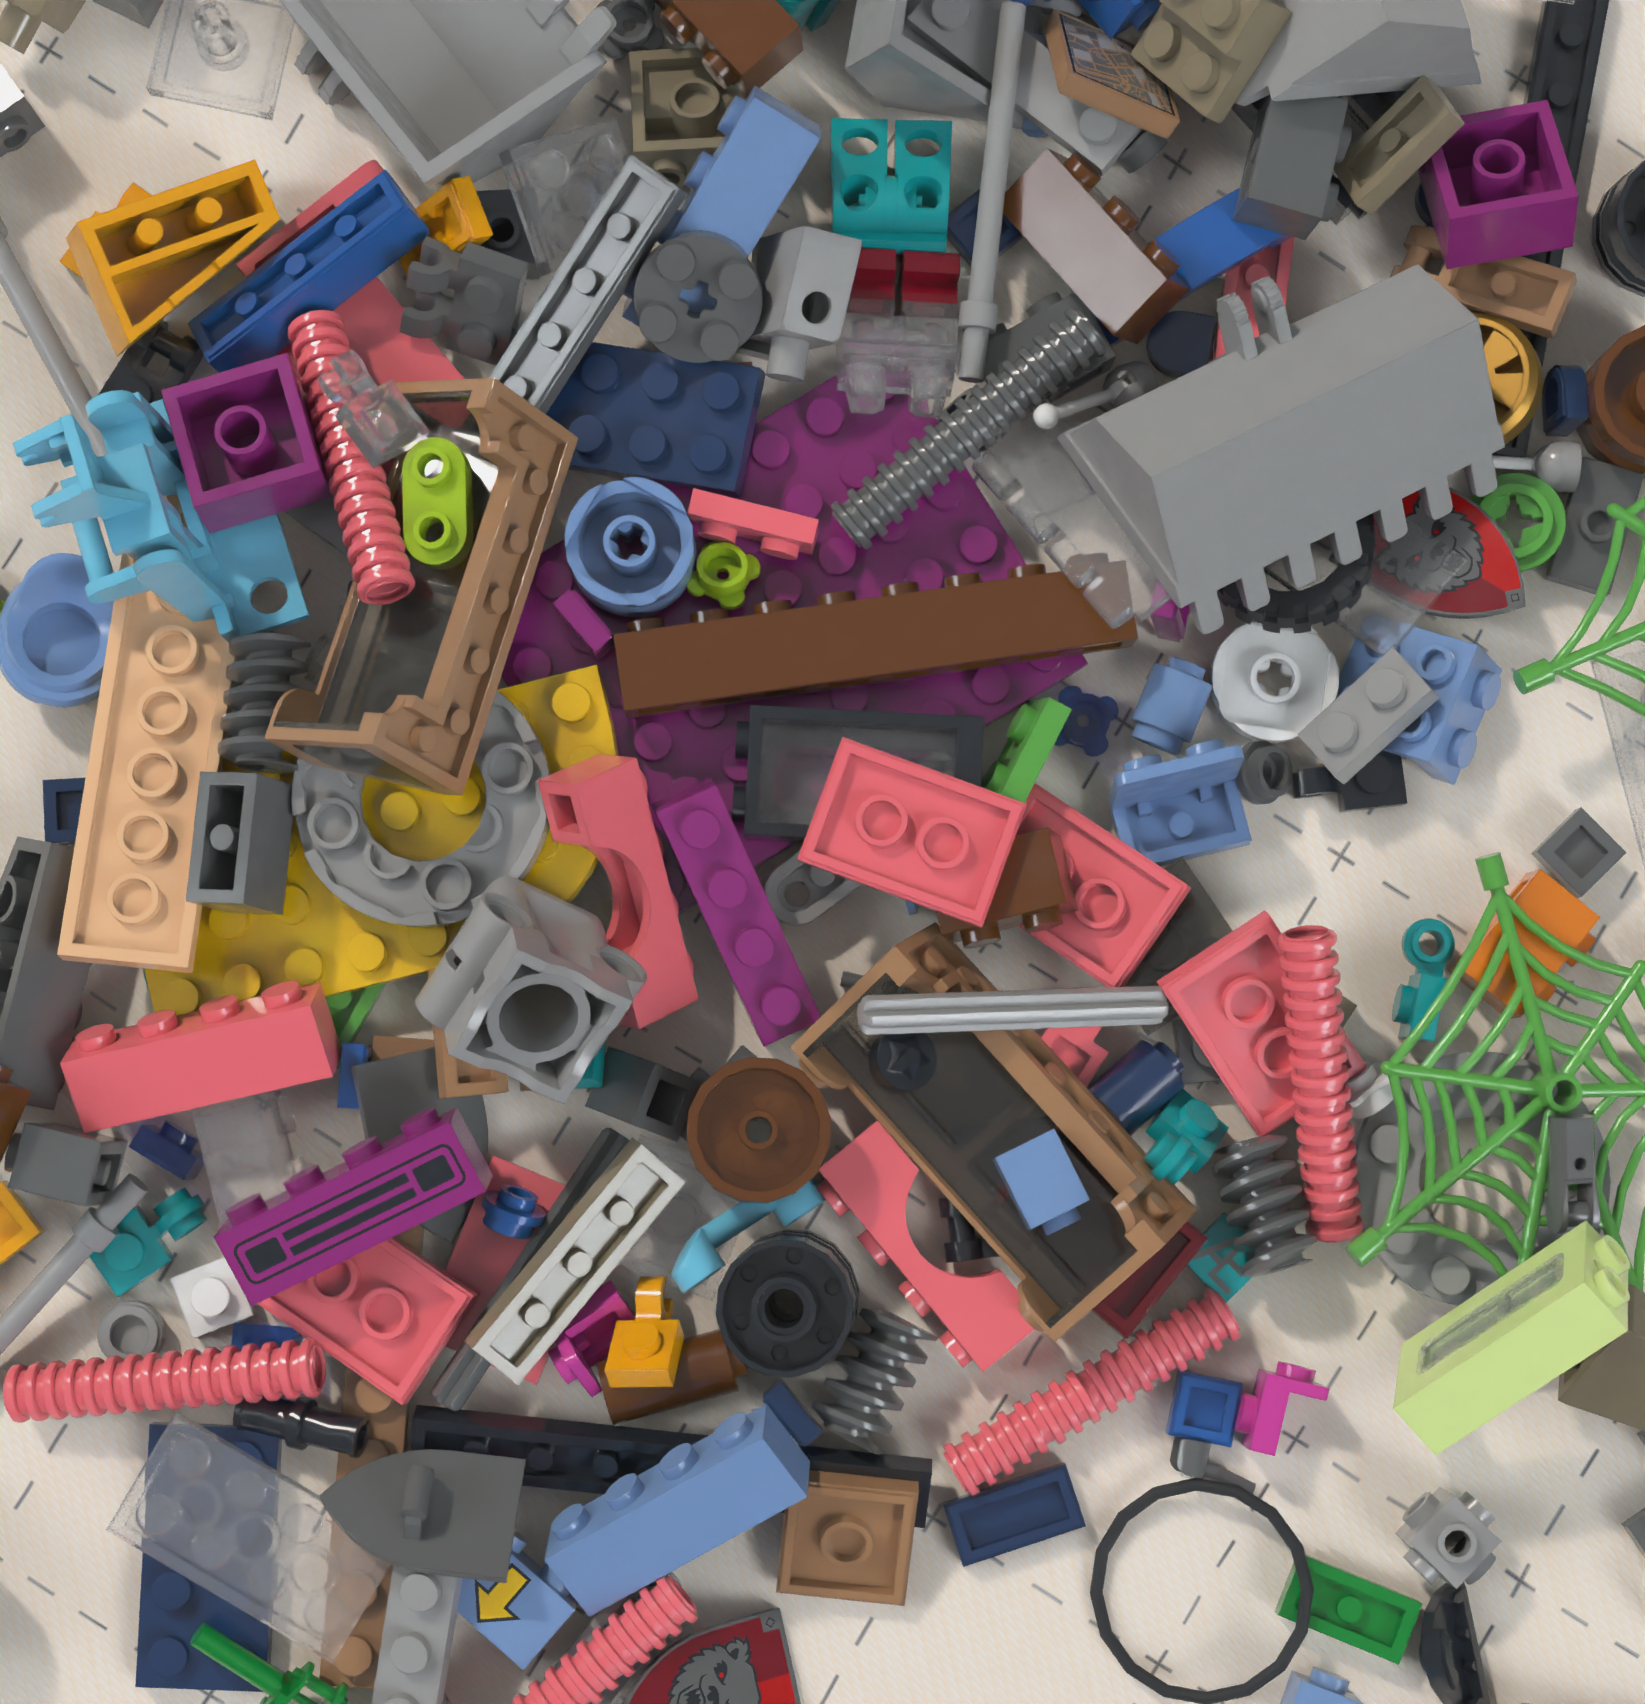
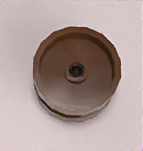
[1576,325,1645,478]
[687,1057,831,1204]

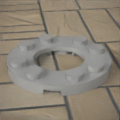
[291,666,551,928]
[1352,1051,1611,1306]

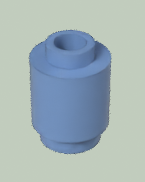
[1131,656,1213,755]

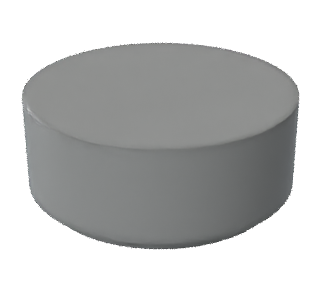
[97,1301,166,1360]

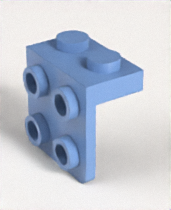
[1336,615,1502,785]
[1107,740,1252,866]

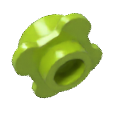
[686,541,760,610]

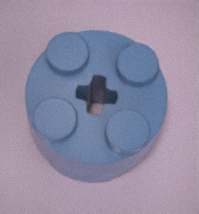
[564,477,697,617]

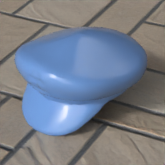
[0,553,114,708]

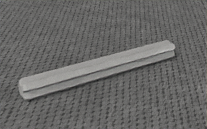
[857,986,1169,1035]

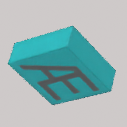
[1187,1212,1256,1303]

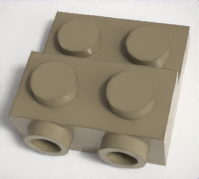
[1130,0,1292,124]
[629,48,747,188]

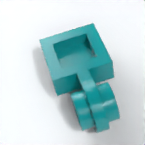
[1392,918,1455,1043]
[1143,1089,1229,1185]
[89,1187,207,1297]

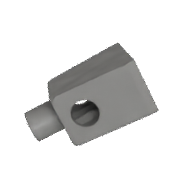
[749,225,862,383]

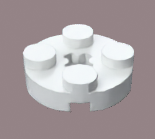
[1209,621,1339,744]

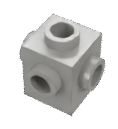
[1395,1487,1502,1589]

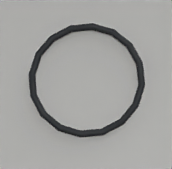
[1090,1478,1314,1704]

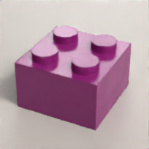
[1418,100,1579,269]
[161,353,333,534]

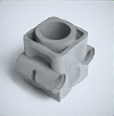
[415,876,647,1104]

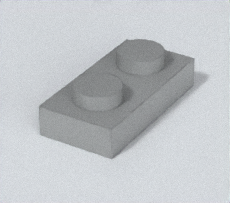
[1298,647,1440,784]

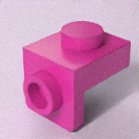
[548,1280,636,1397]
[1235,1361,1330,1456]

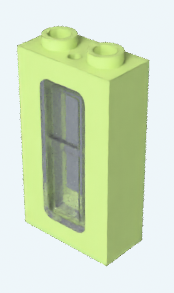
[1393,1220,1630,1456]

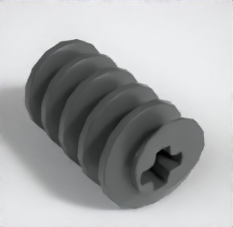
[218,633,312,774]
[1212,1135,1317,1278]
[811,1308,938,1455]

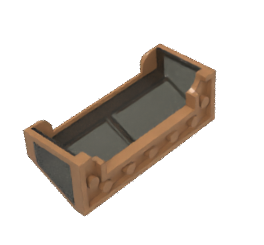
[264,378,578,796]
[790,922,1197,1343]

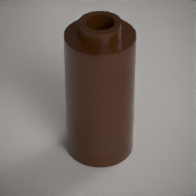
[597,1329,748,1425]

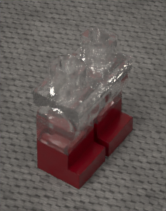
[835,248,961,418]

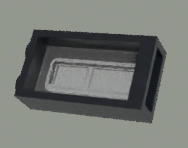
[732,705,984,843]

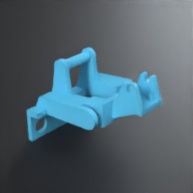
[13,390,311,642]

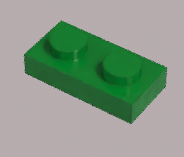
[1274,1554,1423,1665]

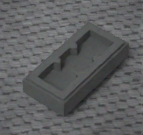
[1545,457,1644,596]

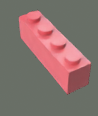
[60,981,342,1133]

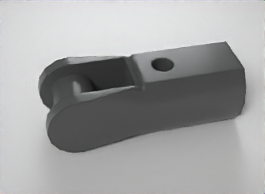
[1546,1114,1601,1234]

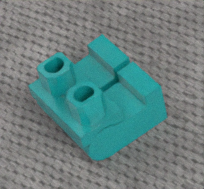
[830,118,952,263]

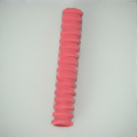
[287,310,415,605]
[1277,925,1364,1243]
[943,1288,1240,1496]
[3,1338,326,1423]
[512,1575,698,1704]

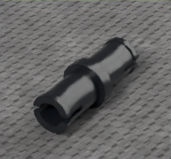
[233,1395,370,1458]

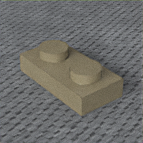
[1333,75,1465,215]

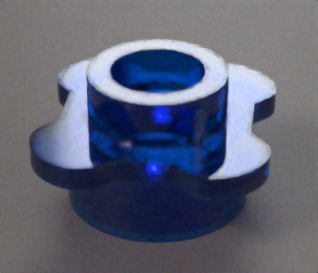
[1054,686,1119,757]

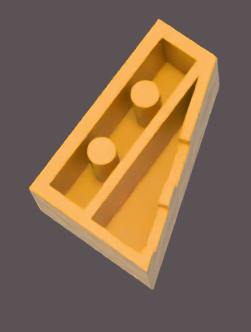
[66,159,280,357]

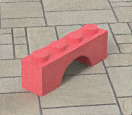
[537,754,699,1029]
[816,1120,1034,1372]

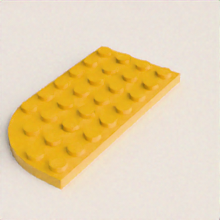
[144,665,619,1015]

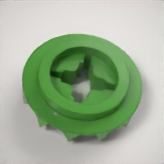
[1470,473,1566,573]

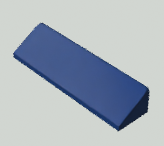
[187,169,430,373]

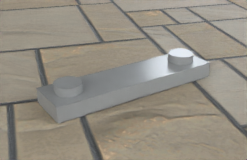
[907,0,1142,177]

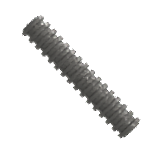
[831,307,1106,550]

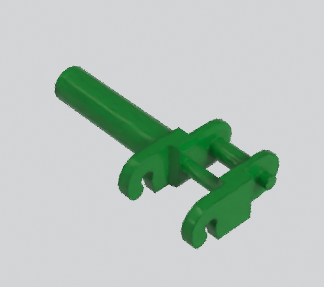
[190,1622,348,1704]

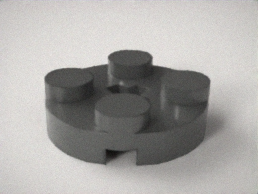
[633,230,763,363]

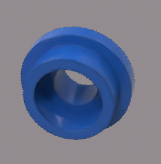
[481,1184,546,1239]

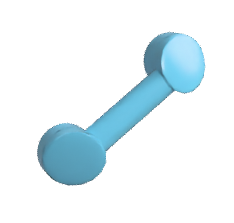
[671,1180,826,1294]

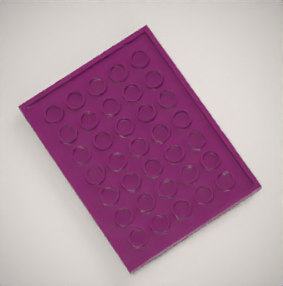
[501,344,1088,914]

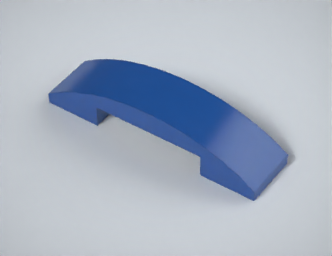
[1090,188,1291,347]

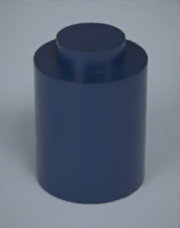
[1087,1040,1185,1136]

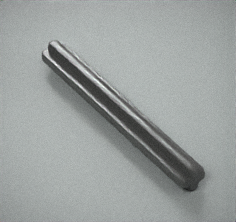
[431,1128,629,1411]

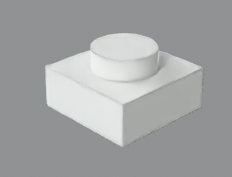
[170,1257,257,1339]

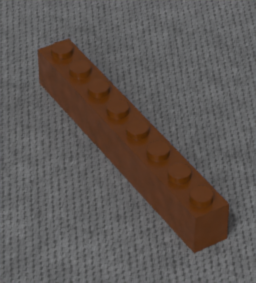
[613,555,1138,718]

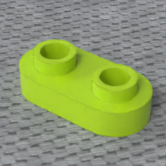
[402,437,473,570]

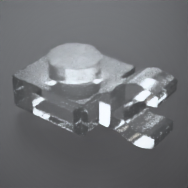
[317,349,430,468]

